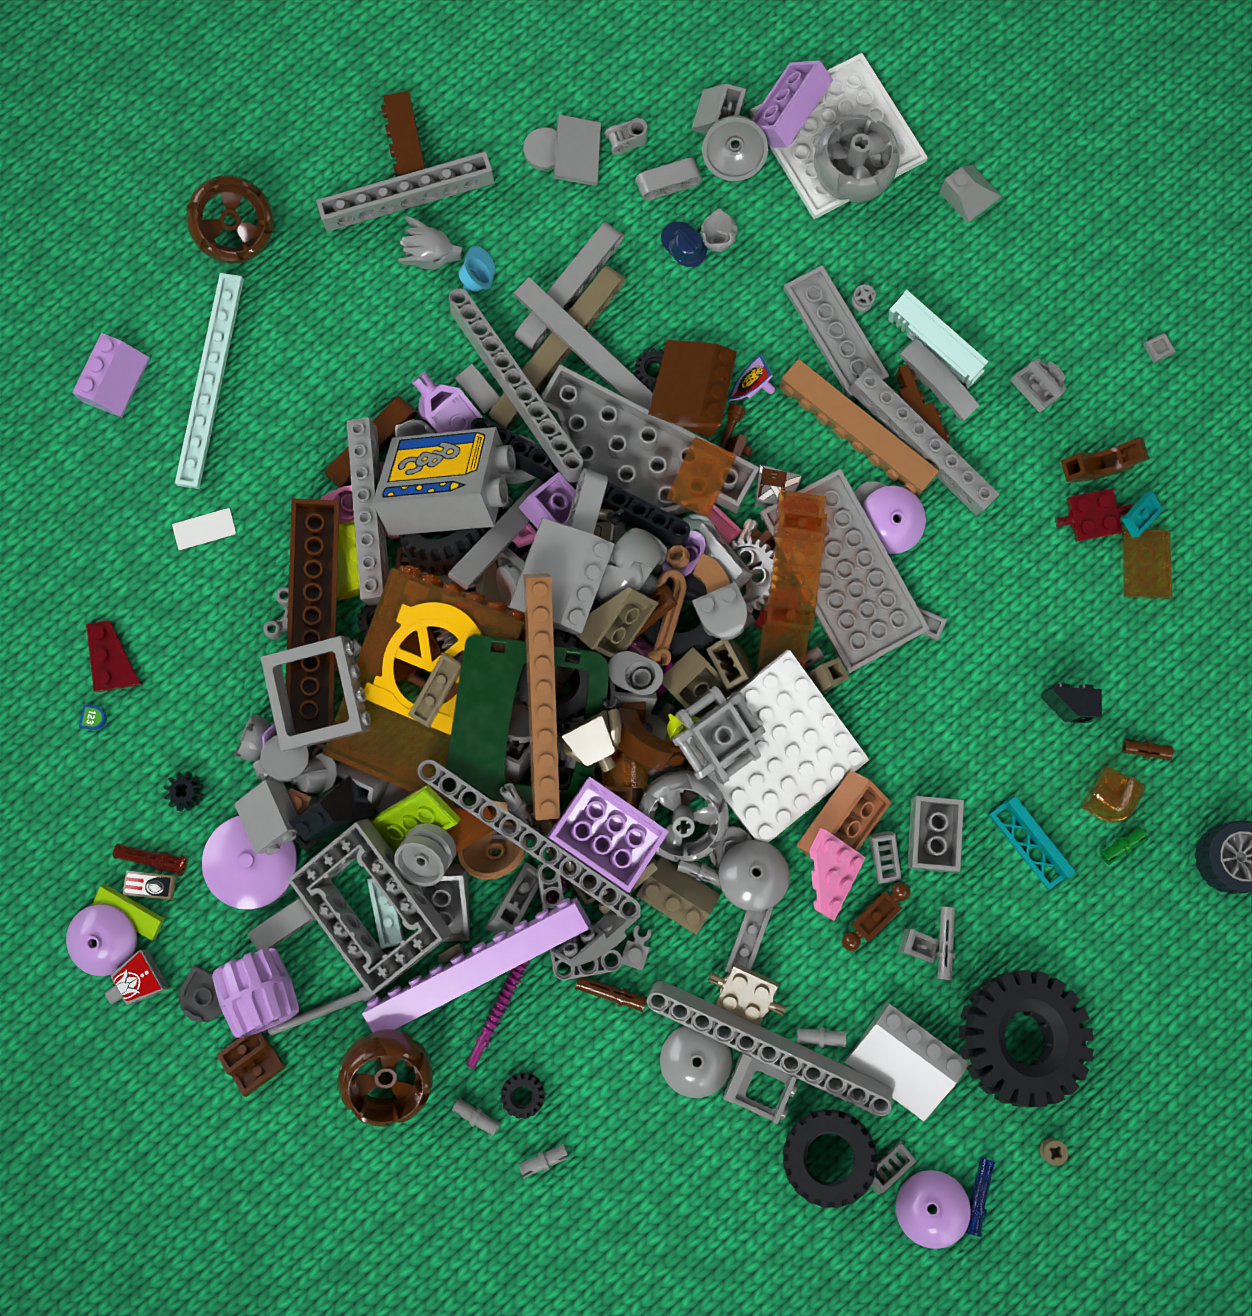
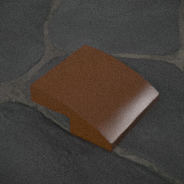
[217,1032,286,1097]

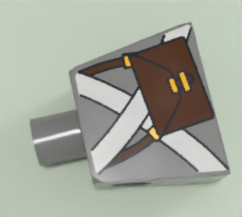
[755,465,802,520]

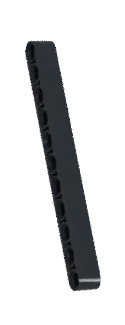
[470,418,690,548]

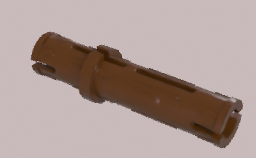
[575,977,647,1013]

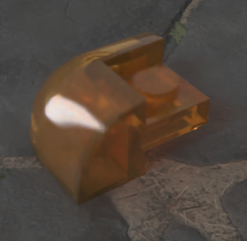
[1081,766,1146,822]

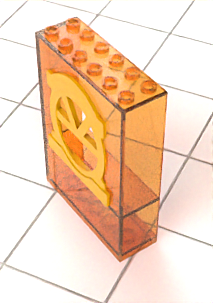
[322,565,526,809]

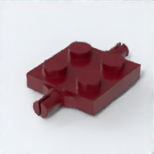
[1055,489,1133,542]

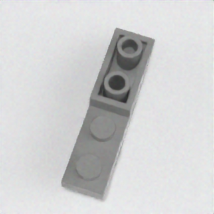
[554,903,641,967]

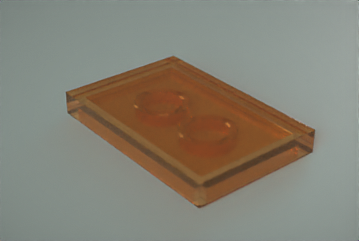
[666,437,737,518]
[1122,529,1172,599]

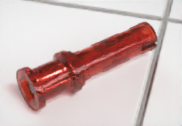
[113,843,188,876]

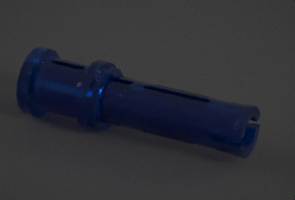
[965,1157,995,1237]

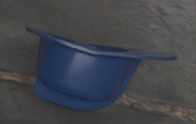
[661,221,707,267]

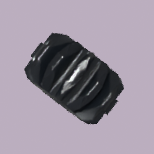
[164,772,205,812]

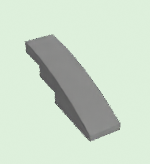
[899,339,980,421]

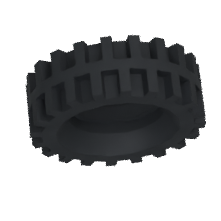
[399,527,491,576]

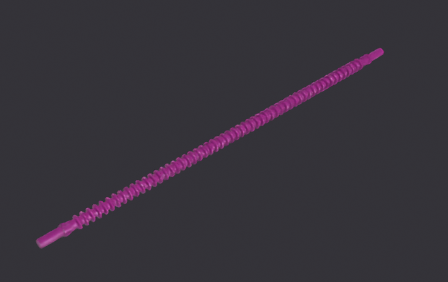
[466,662,675,1069]

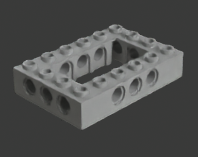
[287,818,453,996]

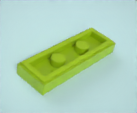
[92,884,165,941]

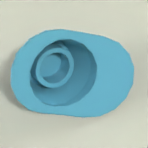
[459,246,495,292]

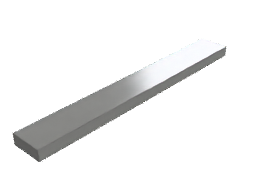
[513,277,653,410]
[448,472,558,590]

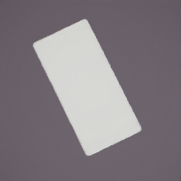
[172,508,236,550]

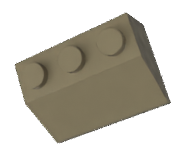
[636,857,720,935]

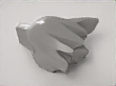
[398,216,463,270]

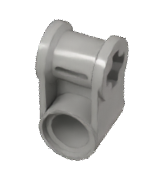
[605,118,648,155]

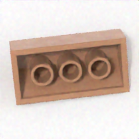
[796,770,891,861]

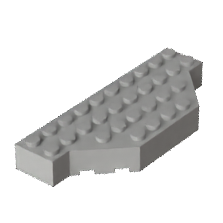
[540,364,760,516]

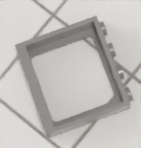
[260,636,371,751]

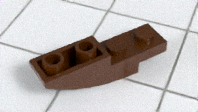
[896,364,950,444]

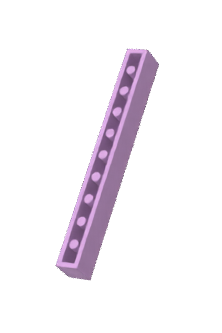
[362,897,591,1032]

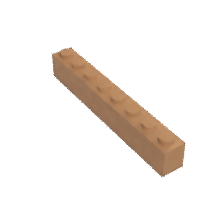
[779,359,939,497]

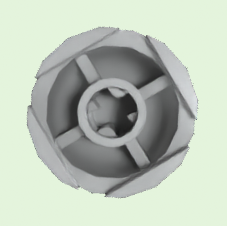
[234,713,272,761]

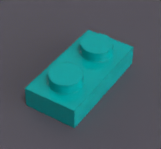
[1122,492,1163,537]

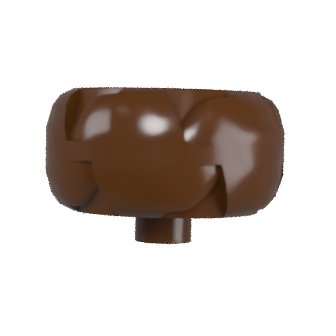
[186,175,274,264]
[338,1029,433,1127]

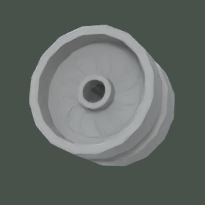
[394,823,456,887]

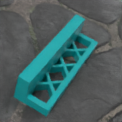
[989,796,1076,890]

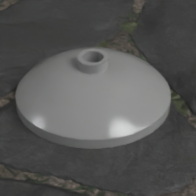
[702,116,768,181]
[718,840,790,912]
[660,1025,732,1098]

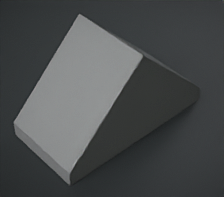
[898,929,939,964]

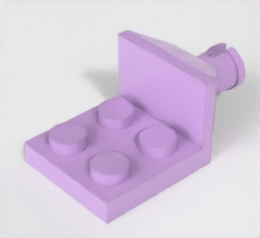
[411,371,483,433]

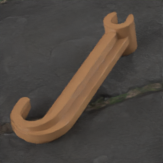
[646,569,687,666]

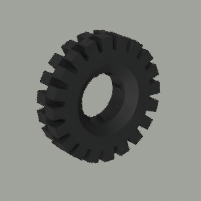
[958,970,1094,1107]

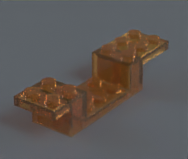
[756,490,827,674]

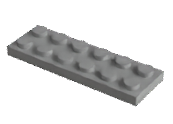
[783,265,889,399]

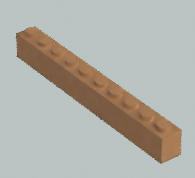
[523,573,560,820]

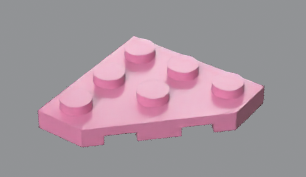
[810,828,866,921]

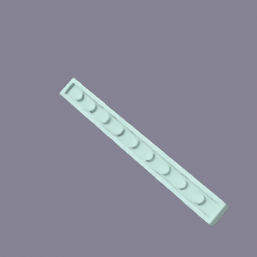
[175,273,244,489]

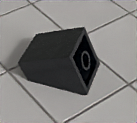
[290,775,379,841]

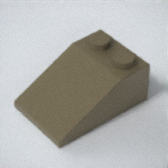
[575,587,658,658]
[662,647,735,718]

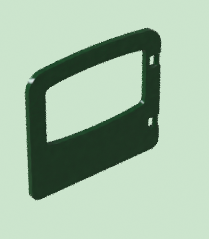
[443,634,609,810]

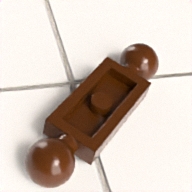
[842,882,911,951]

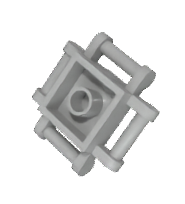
[672,686,766,785]

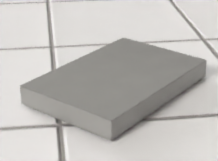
[554,115,601,186]

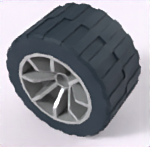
[1195,820,1252,894]

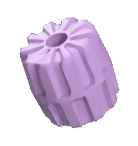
[212,948,299,1038]

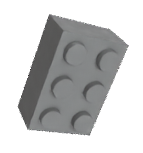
[907,796,964,873]

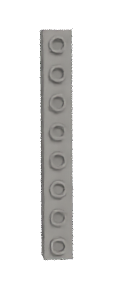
[316,151,494,232]
[848,367,1000,516]
[347,417,391,606]

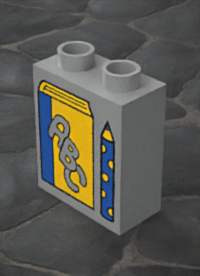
[373,427,516,536]

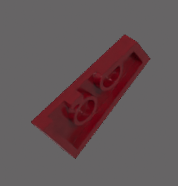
[86,620,142,693]

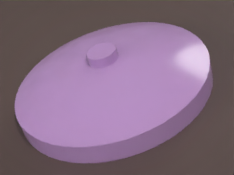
[202,816,298,909]

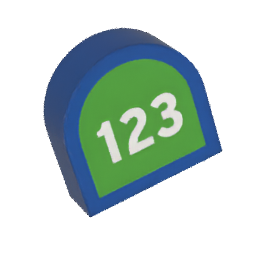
[79,704,107,730]

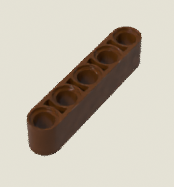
[325,396,417,488]

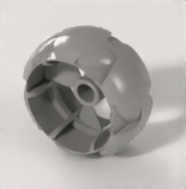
[814,114,900,203]
[594,528,667,607]
[638,770,729,862]

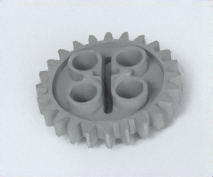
[732,538,783,613]

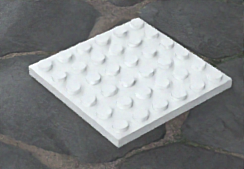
[749,53,928,219]
[686,650,869,843]

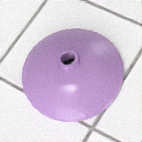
[861,486,926,554]
[66,904,137,976]
[896,1170,971,1249]

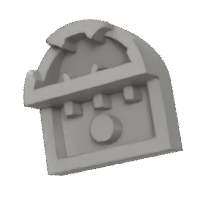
[1010,359,1066,413]
[692,582,748,640]

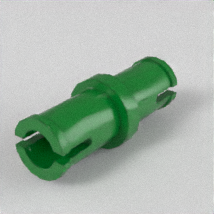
[1100,827,1148,865]

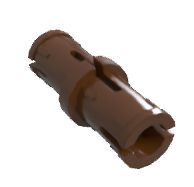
[1122,738,1173,761]

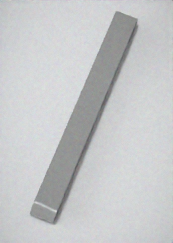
[449,288,583,482]
[417,760,640,920]
[647,981,893,1116]

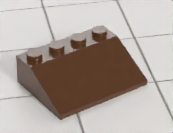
[648,340,737,438]

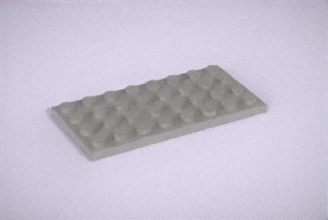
[760,469,929,674]

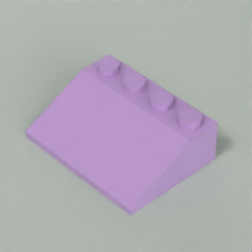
[545,777,669,893]

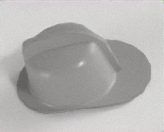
[608,651,663,696]
[290,753,337,796]

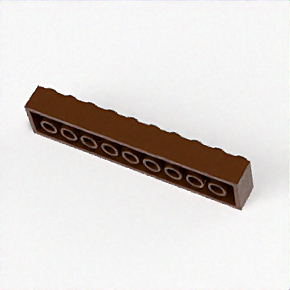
[285,498,339,735]

